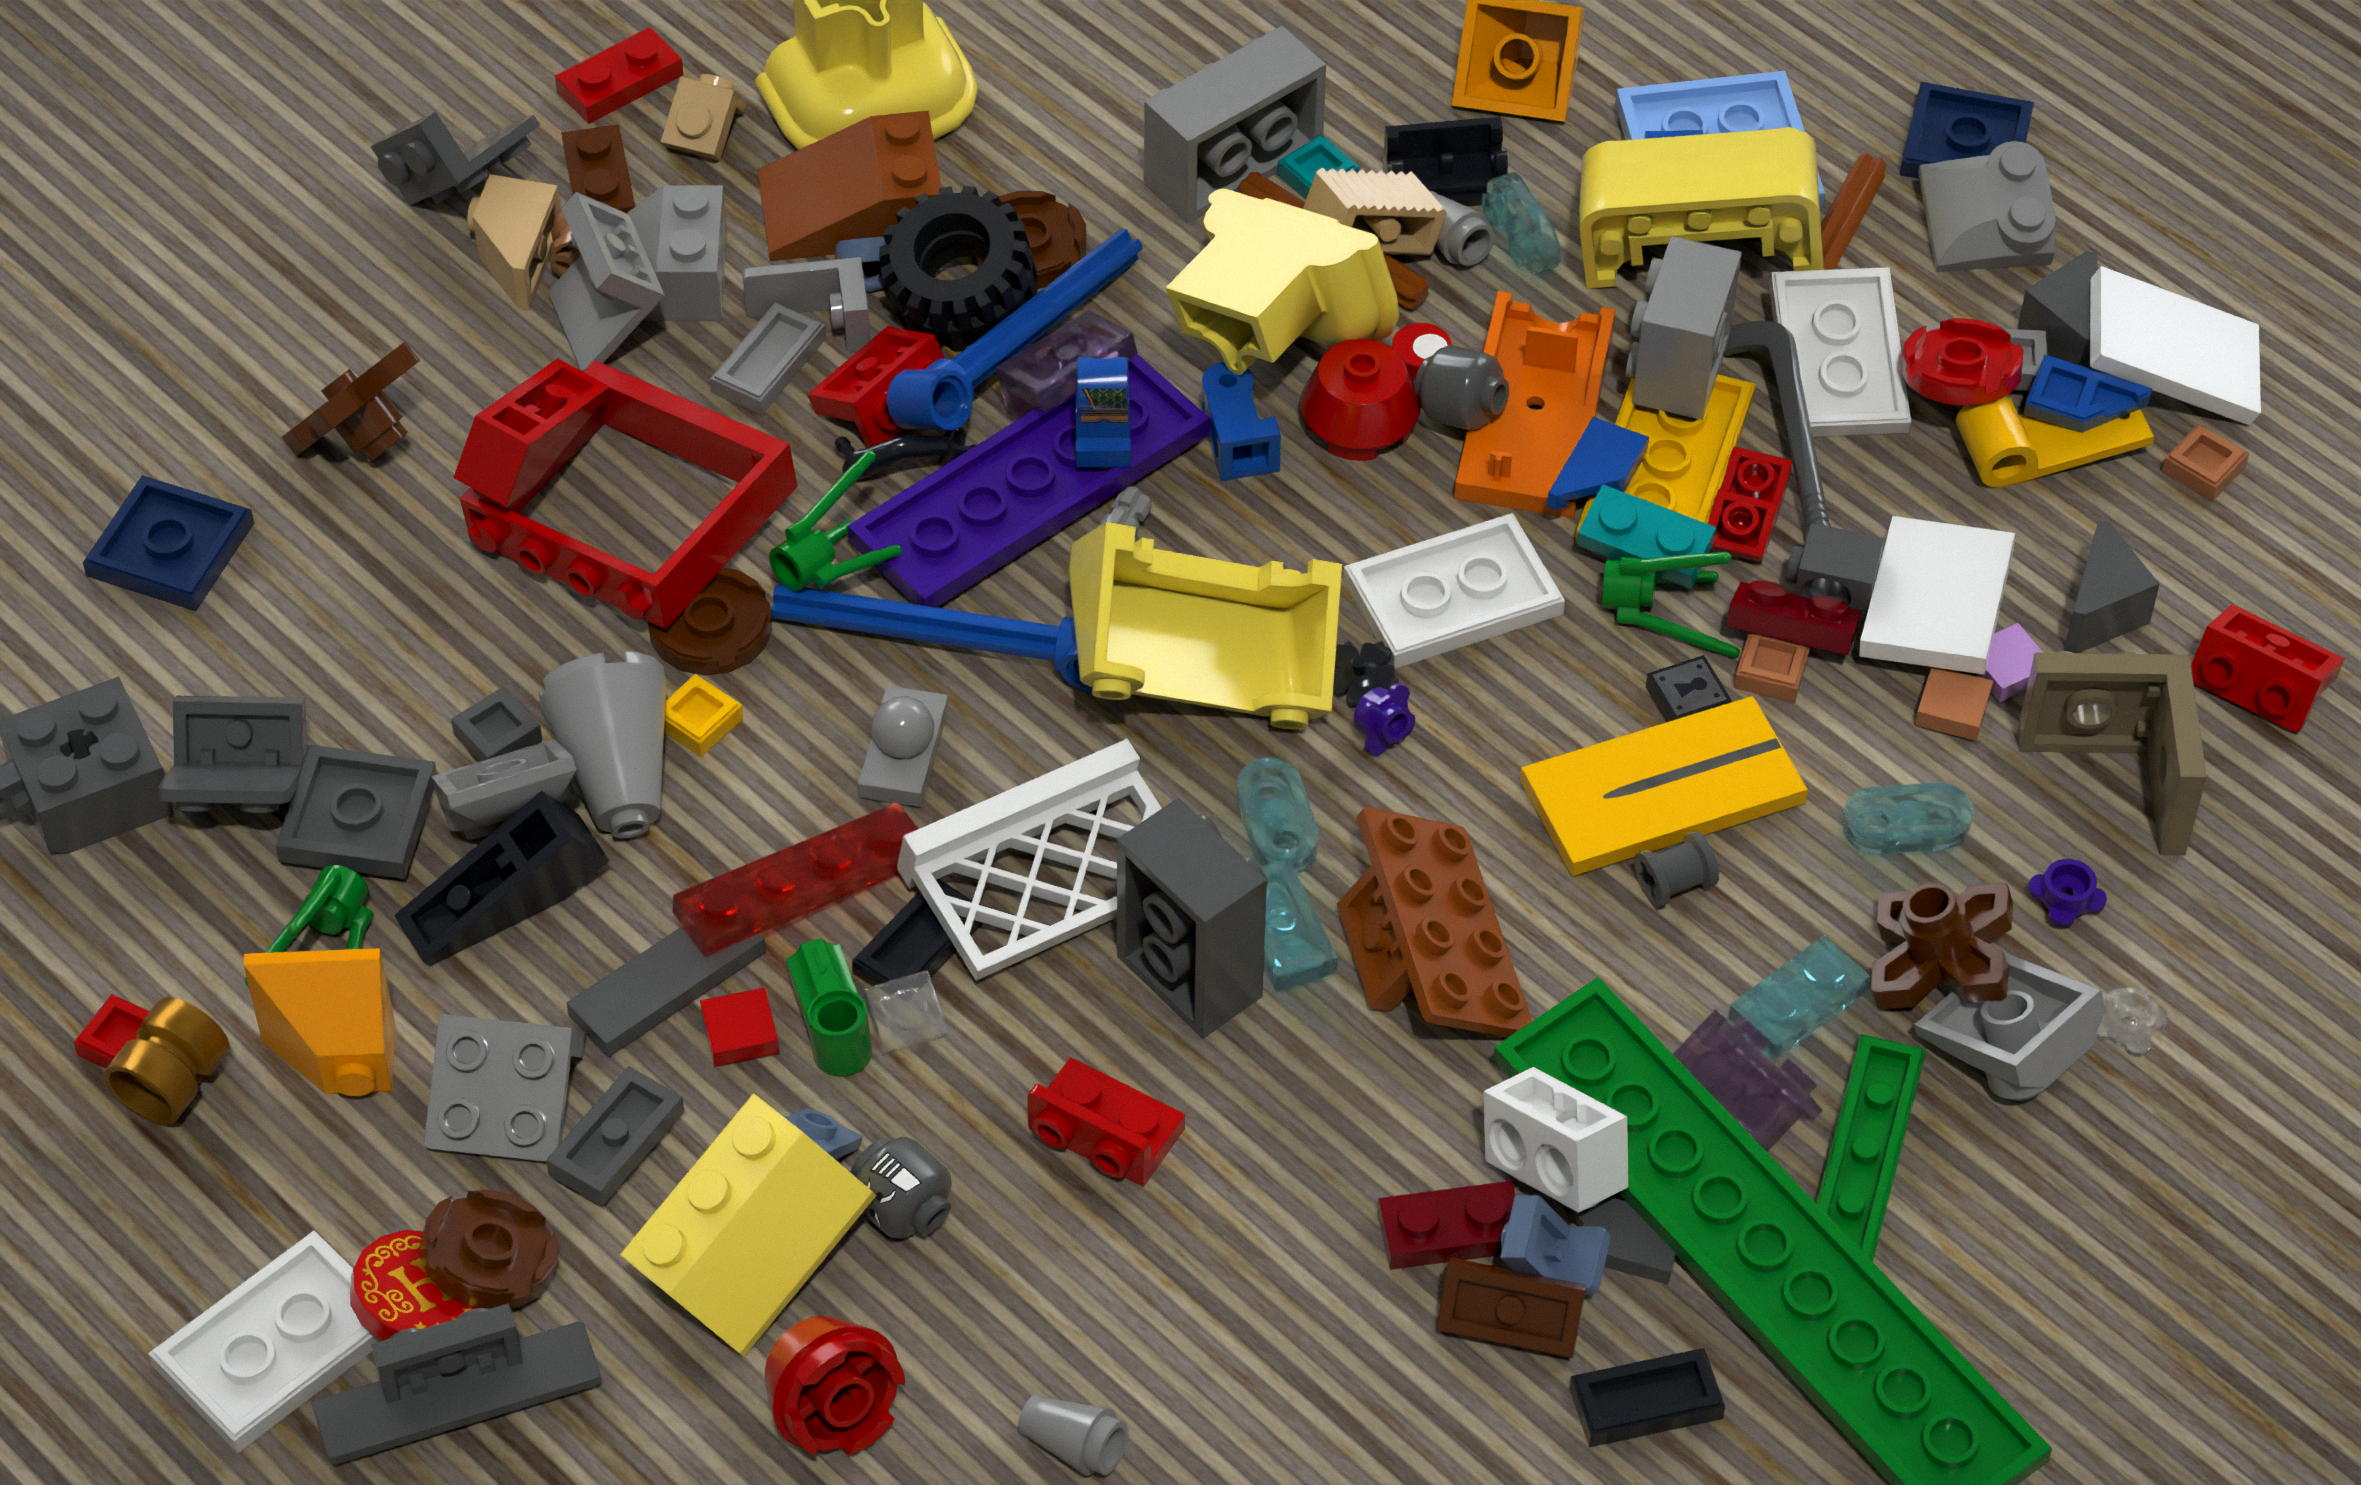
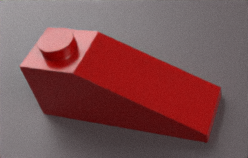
[453,358,610,507]

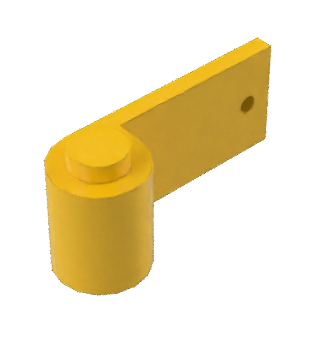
[1955,396,2154,488]

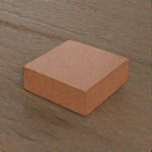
[2161,423,2249,502]
[1734,632,1811,703]
[1915,667,1994,741]

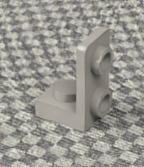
[742,257,870,352]

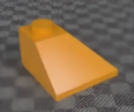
[1451,0,1586,122]
[243,948,396,1096]

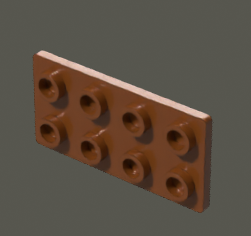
[1337,807,1532,1037]

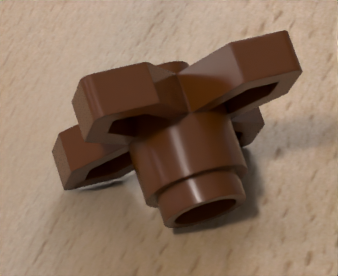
[281,342,420,462]
[1871,883,2013,1009]

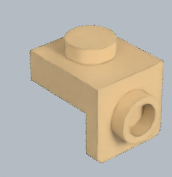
[660,74,747,161]

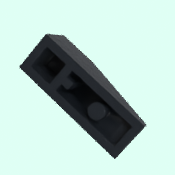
[394,791,609,966]

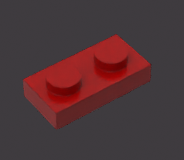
[555,27,684,124]

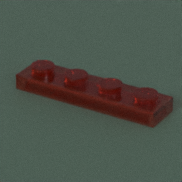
[672,802,919,956]

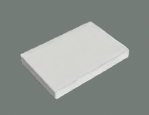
[2090,266,2261,426]
[1769,267,1911,437]
[1343,513,1565,669]
[1859,516,2015,675]
[148,1231,381,1454]

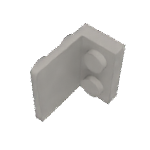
[549,192,665,371]
[424,1014,586,1162]

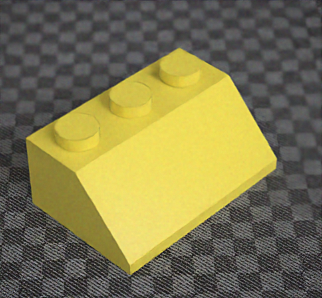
[620,1093,877,1357]

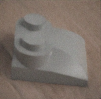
[1918,141,2056,272]
[431,739,577,839]
[1914,952,2106,1101]

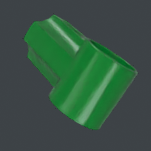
[786,938,873,1077]

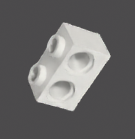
[1483,1067,1629,1213]

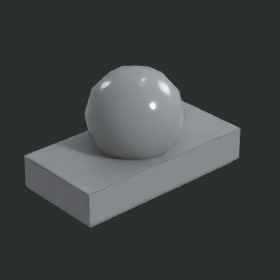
[858,685,949,807]

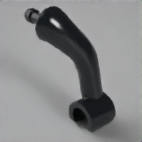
[835,427,976,479]

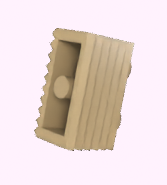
[1303,167,1447,255]

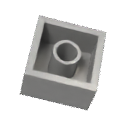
[1625,236,1742,420]

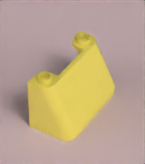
[1579,127,1823,289]
[1069,522,1342,729]

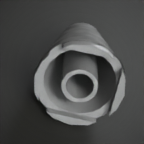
[539,651,667,838]

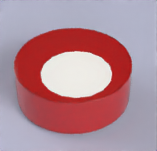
[1392,323,1452,380]

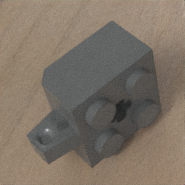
[0,677,174,854]

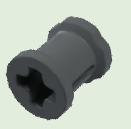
[1634,830,1719,907]

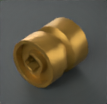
[103,997,230,1126]

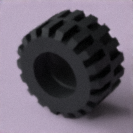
[879,186,1038,351]

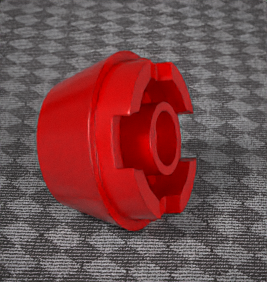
[1300,339,1421,461]
[765,1316,905,1455]

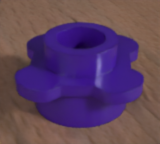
[1354,683,1415,755]
[2028,859,2107,926]

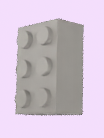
[1144,26,1326,224]

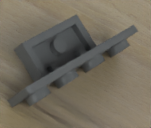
[313,1303,601,1465]

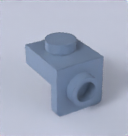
[1500,1195,1611,1295]

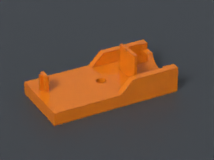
[1454,291,1616,518]

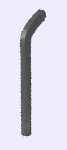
[1724,321,1830,536]

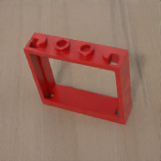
[459,360,798,629]

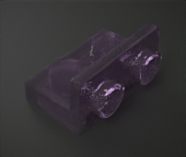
[996,310,1138,419]
[1673,1009,1823,1152]

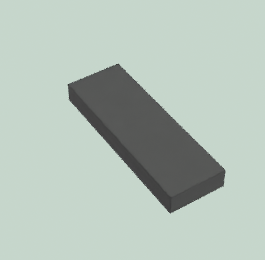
[566,898,766,1057]

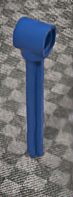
[887,229,1143,430]
[771,584,1093,694]

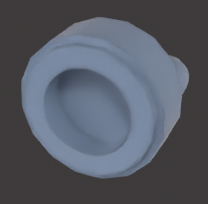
[835,237,886,292]

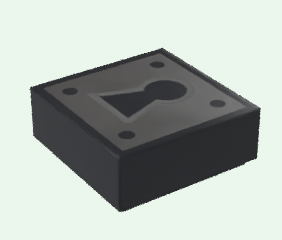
[1646,655,1732,722]

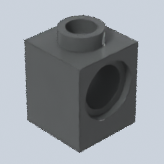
[1785,523,1885,624]

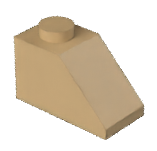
[467,174,561,310]

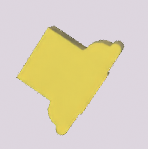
[755,0,978,150]
[1166,189,1399,375]

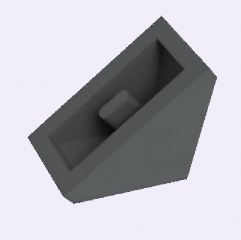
[2018,252,2098,369]
[2064,520,2160,653]

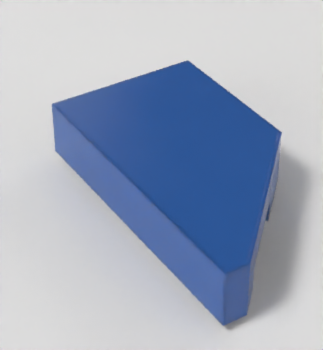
[2024,354,2152,433]
[1547,417,1649,510]

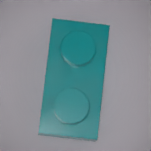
[1577,484,1716,589]

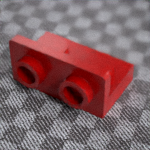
[807,326,945,447]
[2191,604,2345,732]
[1027,1057,1185,1187]

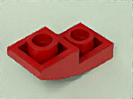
[1708,446,1793,563]

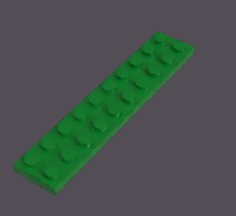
[1494,977,2052,1485]

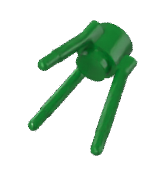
[769,450,902,591]
[1602,552,1740,658]
[245,865,374,987]

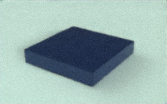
[1900,82,2034,179]
[83,475,254,611]

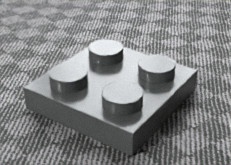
[276,745,437,879]

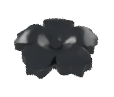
[1333,640,1399,708]

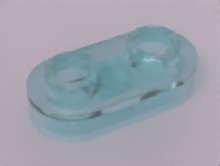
[1482,172,1561,275]
[1237,758,1318,875]
[1842,783,1974,854]

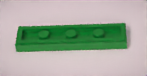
[1816,1034,1926,1262]

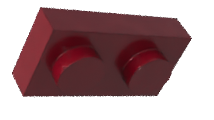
[1726,580,1862,655]
[1377,1181,1516,1270]

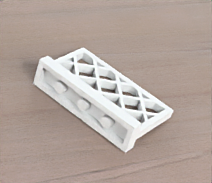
[897,739,1162,981]

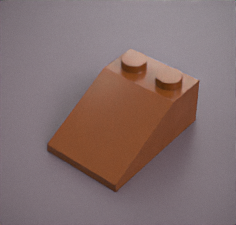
[757,110,942,261]

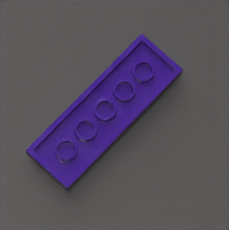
[847,349,1210,608]

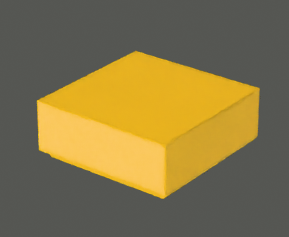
[664,674,744,757]

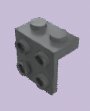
[370,112,540,205]
[158,695,307,813]

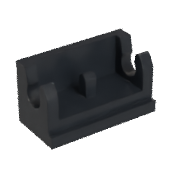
[1383,117,1508,207]

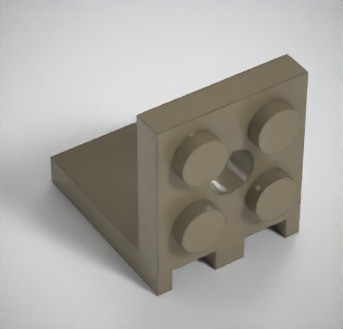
[2017,651,2207,855]

